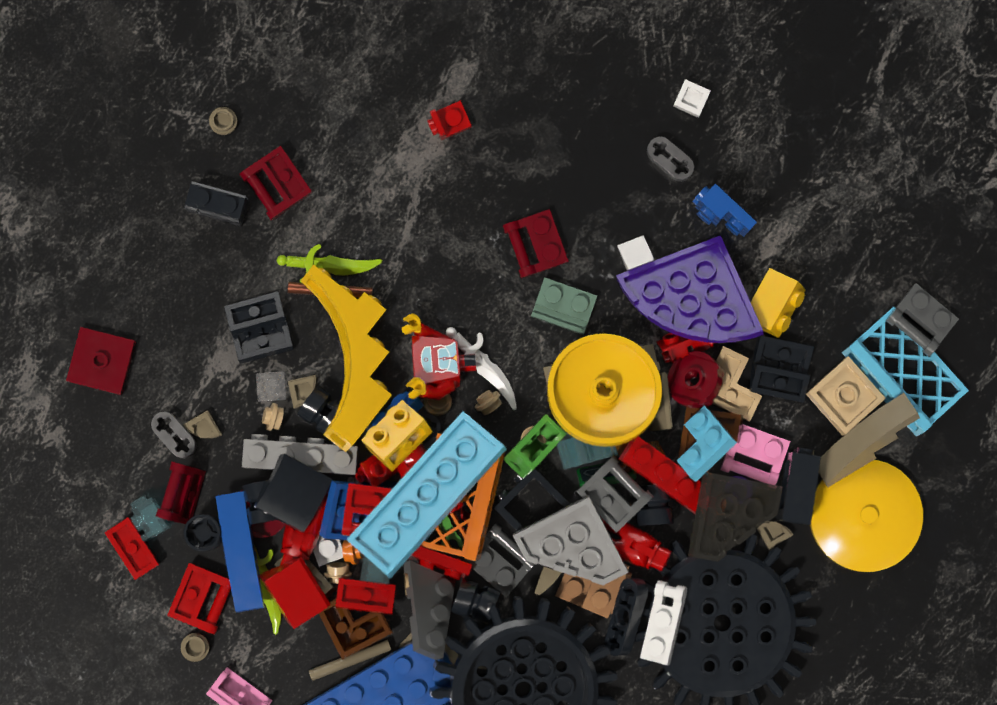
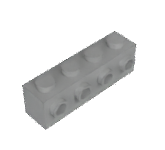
[242,434,359,475]

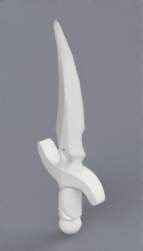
[446,327,517,410]

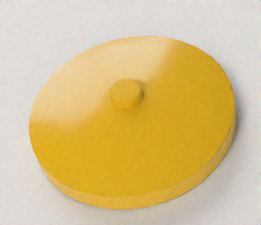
[547,334,662,447]
[810,460,923,572]

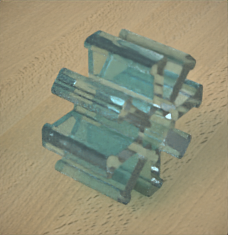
[557,437,618,470]

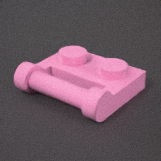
[720,424,790,489]

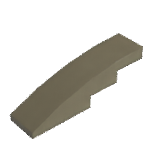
[819,393,920,487]

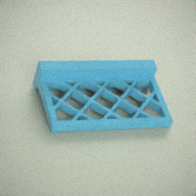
[841,307,969,436]

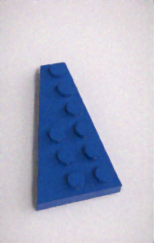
[304,641,453,705]

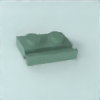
[531,277,597,335]

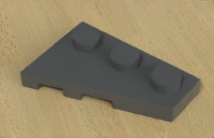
[403,560,456,661]

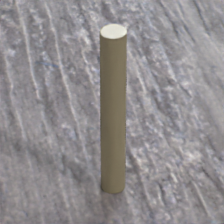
[308,639,392,681]

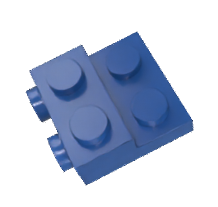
[693,184,757,237]

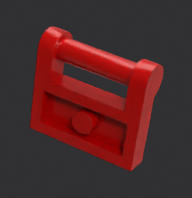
[342,483,392,536]
[167,563,231,634]

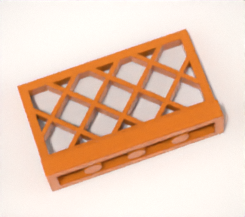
[420,433,505,561]

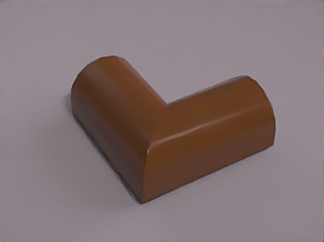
[318,599,393,659]

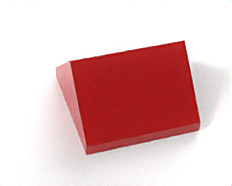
[259,557,331,629]

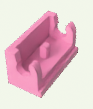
[206,667,273,705]

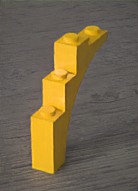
[301,265,392,452]

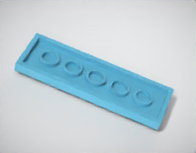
[347,412,506,578]

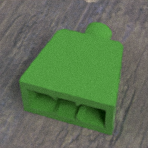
[503,414,566,478]

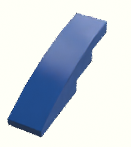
[216,491,264,613]

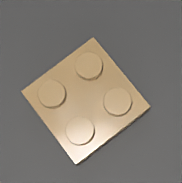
[806,356,886,436]

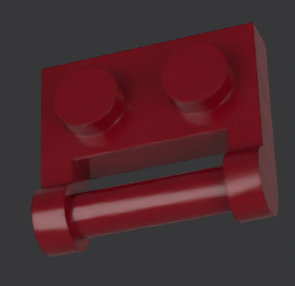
[240,146,312,221]
[502,209,569,279]
[155,461,206,524]

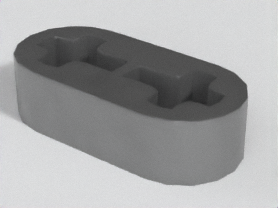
[647,137,694,181]
[151,412,197,458]

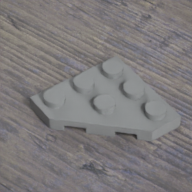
[513,496,628,585]

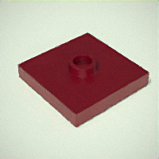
[66,327,136,395]

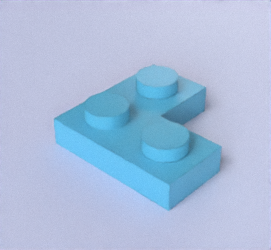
[677,405,737,482]

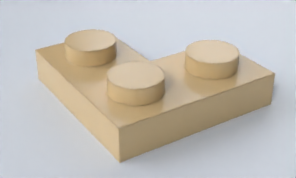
[712,346,762,422]

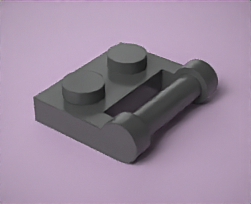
[885,283,959,357]
[577,456,654,533]
[463,522,535,597]

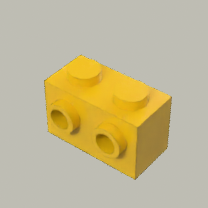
[751,268,806,338]
[362,400,433,471]

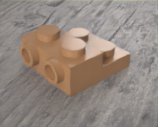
[555,564,632,618]

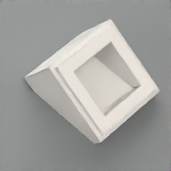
[617,236,654,271]

